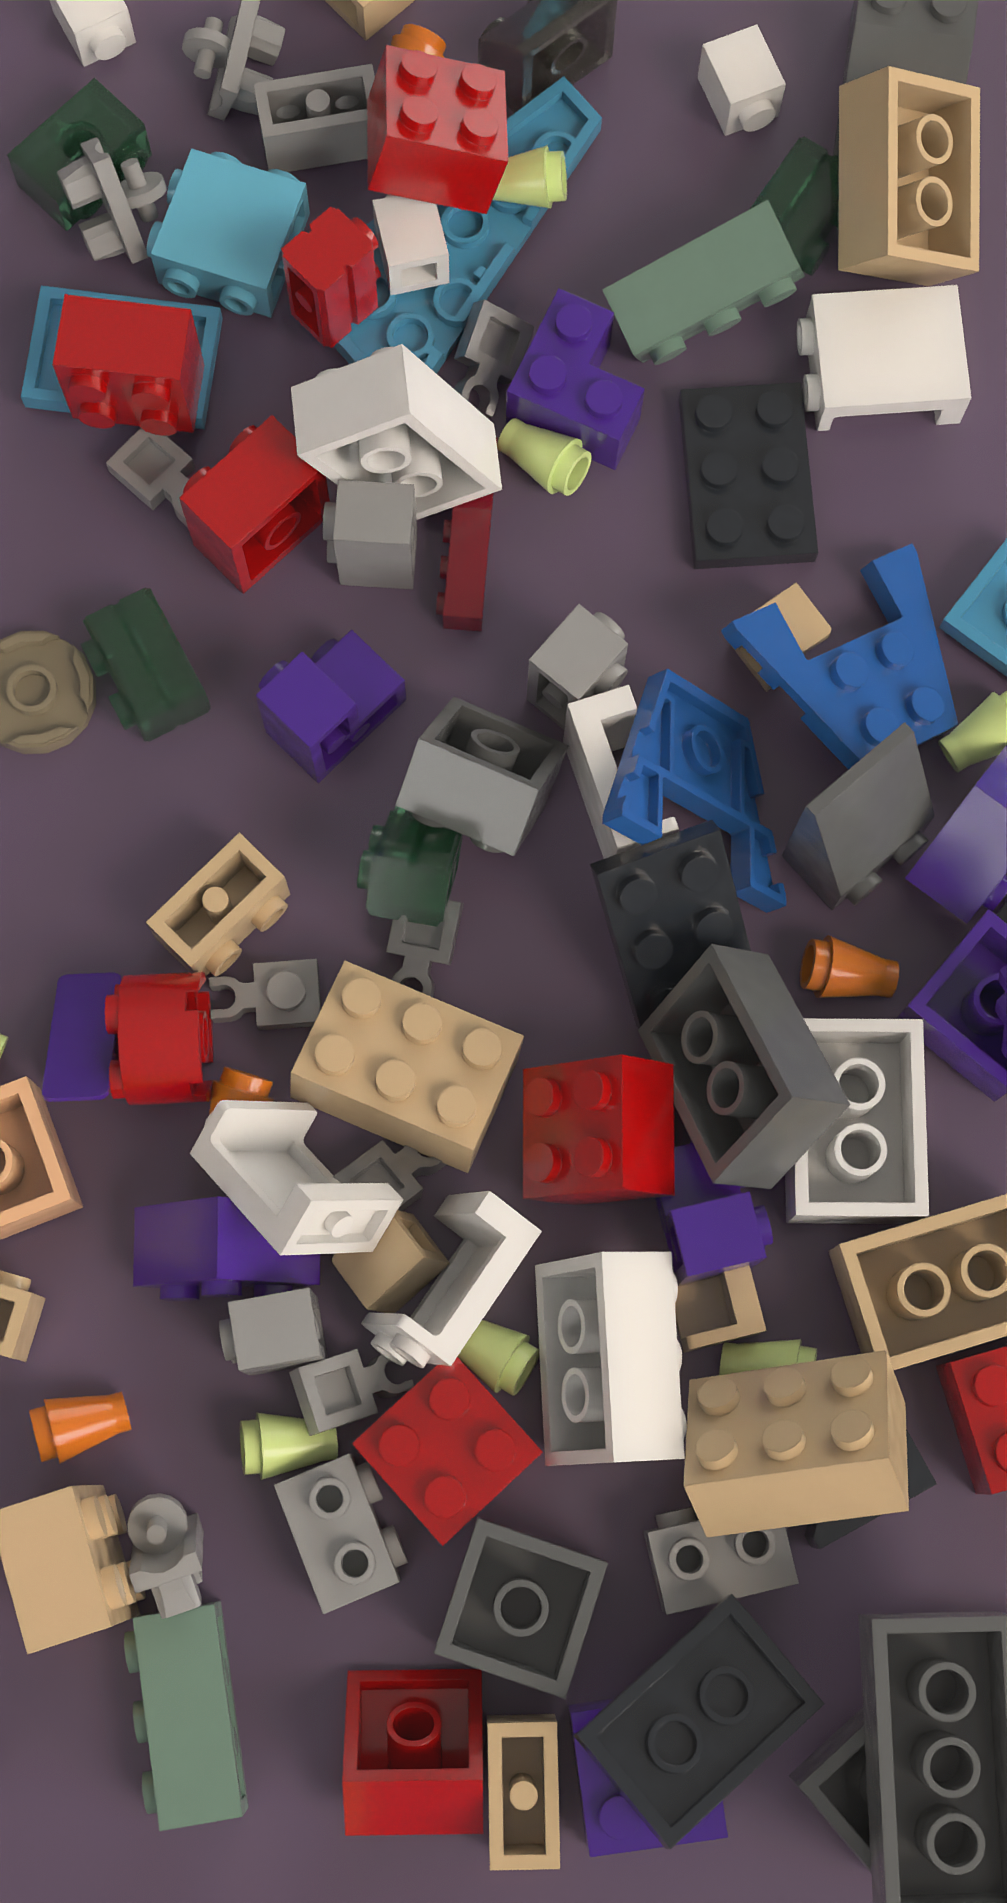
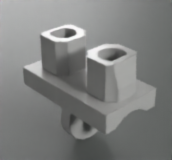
[182,0,285,121]
[57,137,167,264]
[127,1493,204,1619]

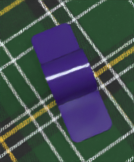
[42,972,122,1102]

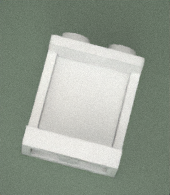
[797,285,971,431]
[563,685,679,859]
[190,1100,404,1255]
[361,1191,542,1368]

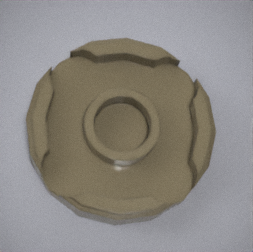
[0,631,96,754]

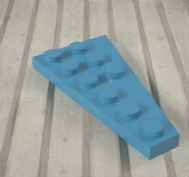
[334,76,602,374]

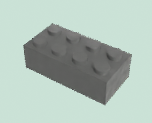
[858,1611,1007,1903]

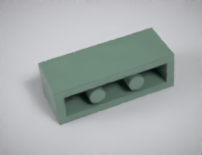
[602,200,805,365]
[124,1601,249,1831]

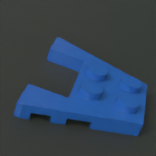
[721,543,958,770]
[602,668,787,913]

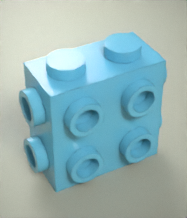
[147,148,310,318]

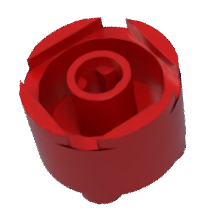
[105,971,214,1105]

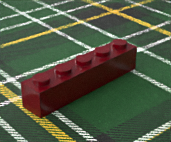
[436,438,498,632]

